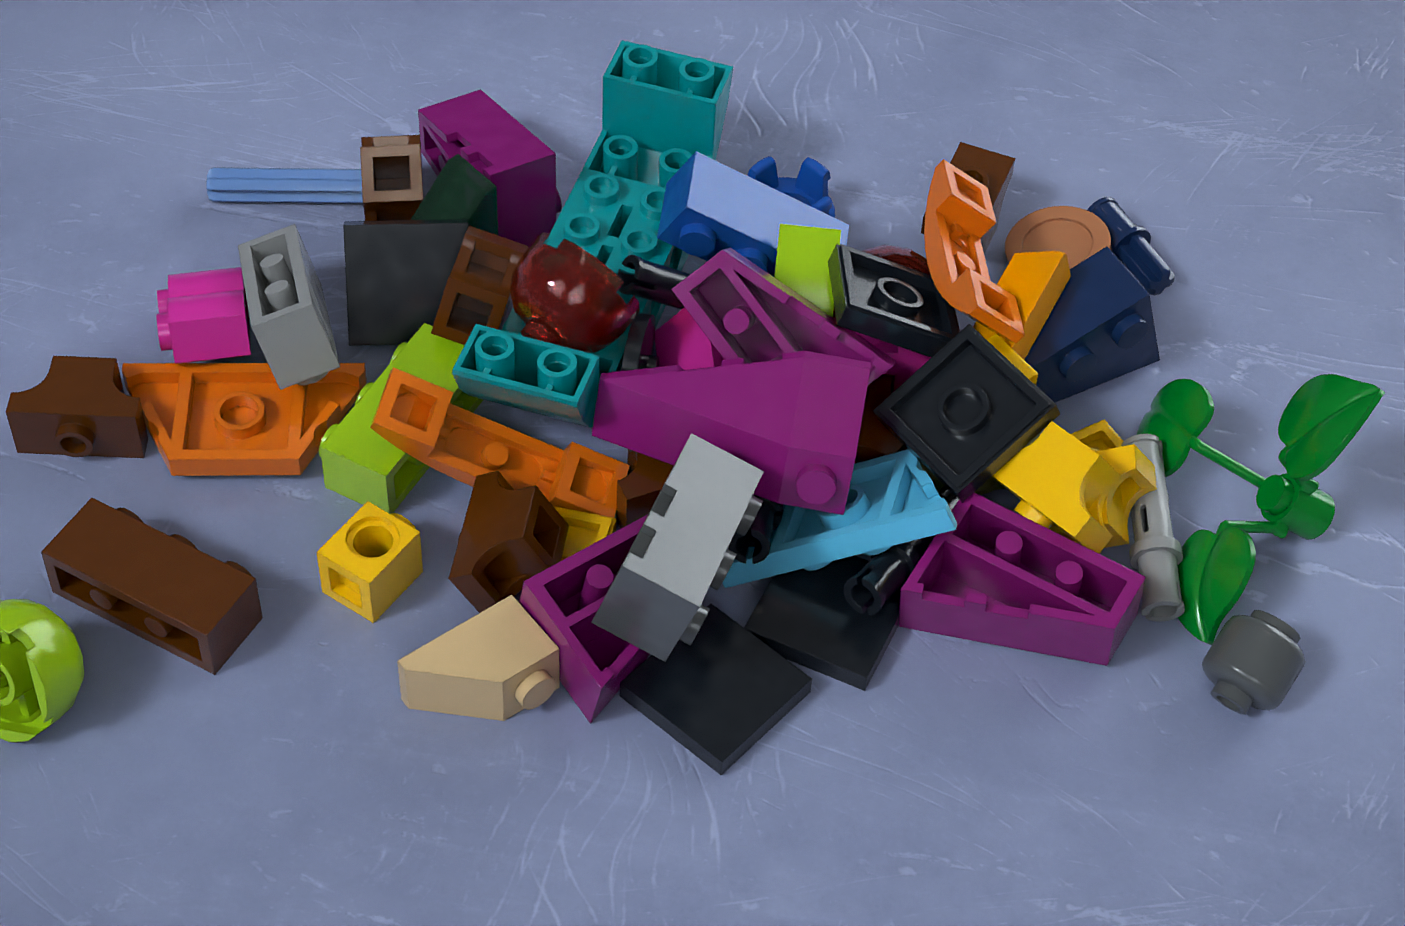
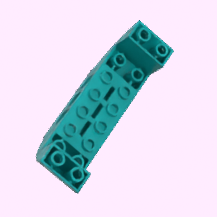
[452,40,733,428]

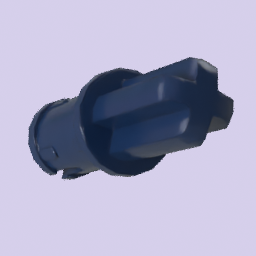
[1087,197,1175,295]

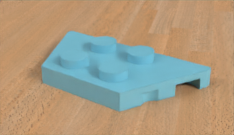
[722,449,957,588]

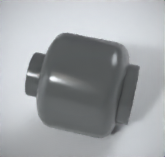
[1202,610,1305,715]

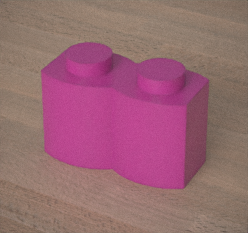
[156,267,251,364]

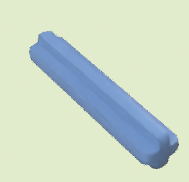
[206,167,363,204]

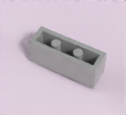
[238,224,340,390]

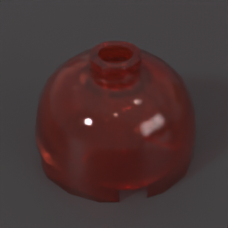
[510,232,640,354]

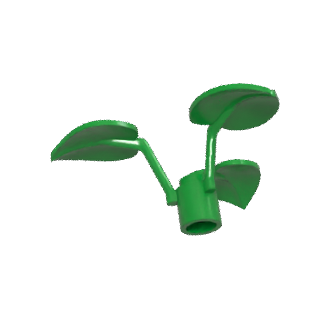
[1136,374,1385,645]

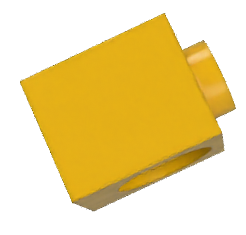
[316,501,423,623]

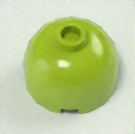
[0,599,84,742]

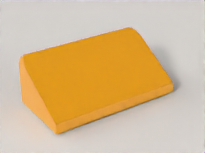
[973,251,1071,360]

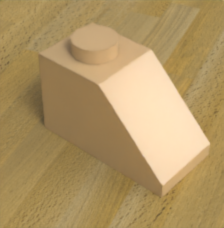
[397,595,560,721]

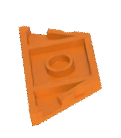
[122,363,367,476]

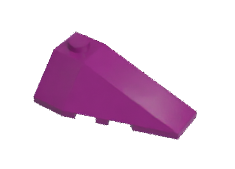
[592,351,871,515]

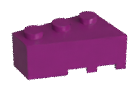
[418,89,562,249]
[671,248,896,385]
[899,493,1146,666]
[519,514,650,724]

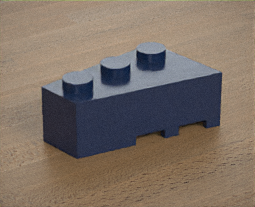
[1025,246,1160,403]

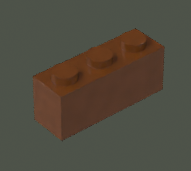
[41,498,263,675]

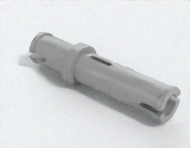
[1121,434,1185,622]

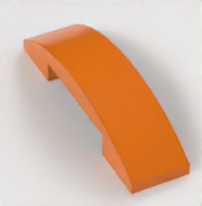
[924,159,1025,344]
[370,367,630,518]

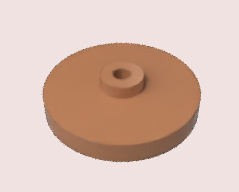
[1005,206,1112,269]

